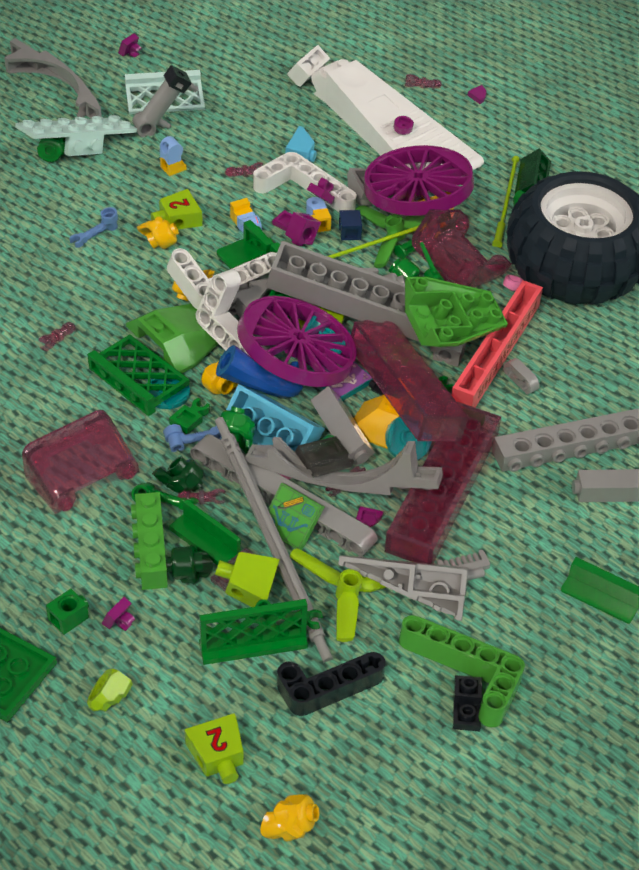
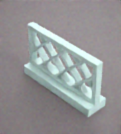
[125,70,205,114]

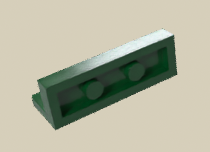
[515,148,551,194]

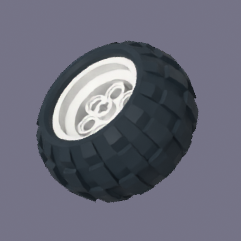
[507,171,639,305]

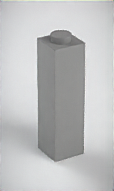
[310,386,375,466]
[572,469,639,502]

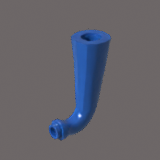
[216,345,303,398]

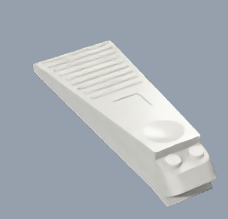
[311,59,484,193]

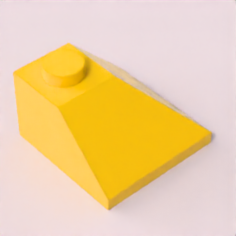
[354,394,408,449]

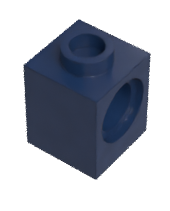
[339,210,362,241]

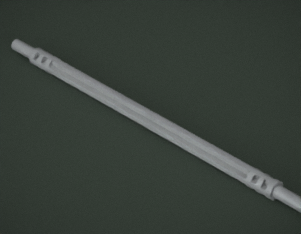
[215,417,333,663]

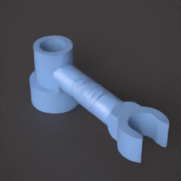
[69,207,118,248]
[163,424,221,452]

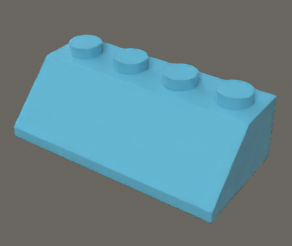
[226,384,325,458]

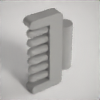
[437,550,490,581]

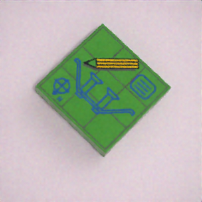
[268,483,325,550]

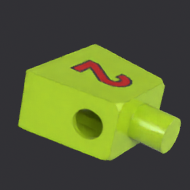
[151,189,202,230]
[184,713,243,784]

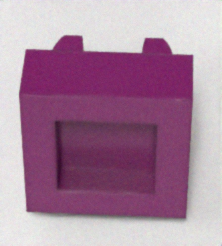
[118,33,141,58]
[307,177,335,204]
[101,597,135,631]

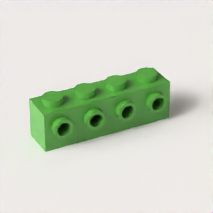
[131,492,168,590]

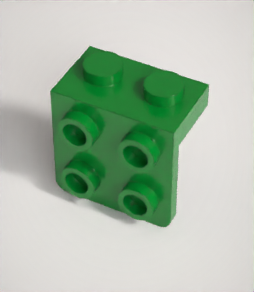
[217,220,274,269]

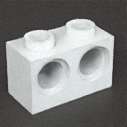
[287,45,330,87]

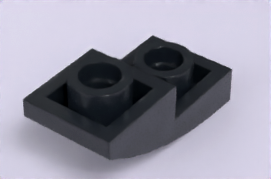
[453,675,482,732]

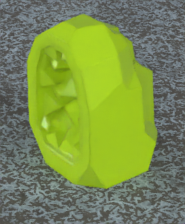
[87,669,133,711]

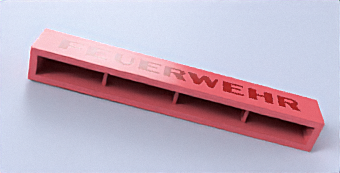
[450,280,543,409]

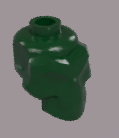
[152,456,204,494]
[166,545,213,585]

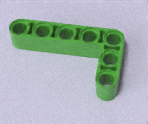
[399,615,525,728]

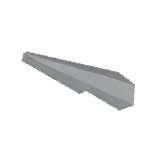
[338,555,469,621]

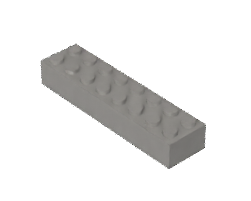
[265,241,420,342]

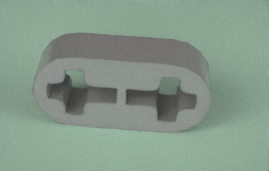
[503,358,539,395]

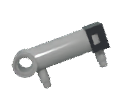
[133,65,198,138]

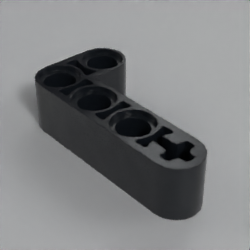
[277,652,386,716]

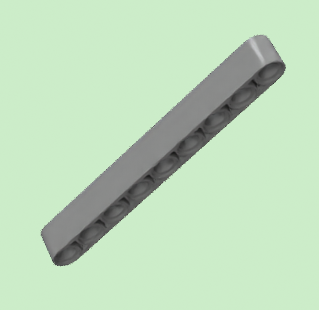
[190,434,378,557]

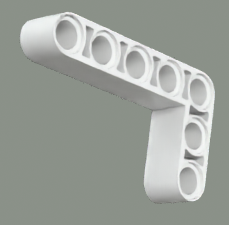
[253,152,357,212]
[167,248,277,309]
[196,269,278,359]

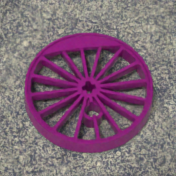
[364,145,474,216]
[237,296,357,387]

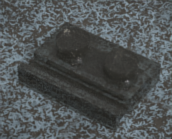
[295,436,354,478]

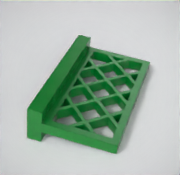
[87,334,190,417]
[199,599,308,665]

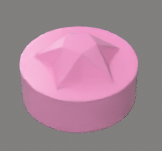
[503,275,523,291]

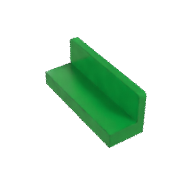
[169,500,241,566]
[560,557,639,624]

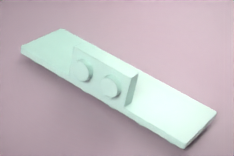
[15,115,137,156]

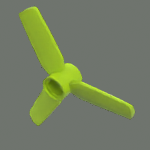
[290,548,386,642]

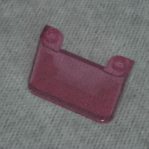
[412,209,511,288]
[22,410,139,514]

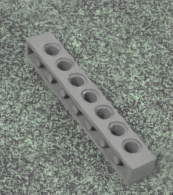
[492,408,639,472]

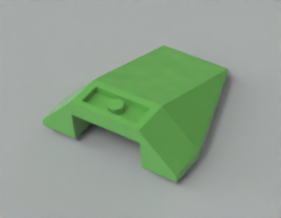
[405,277,508,347]
[126,304,218,373]

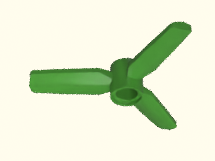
[355,205,450,268]

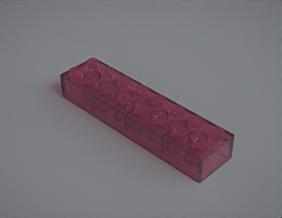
[351,320,468,442]
[384,402,502,564]

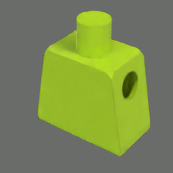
[215,552,280,607]

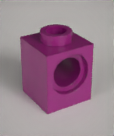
[285,212,321,246]

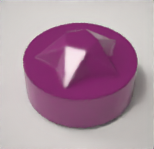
[393,116,414,135]

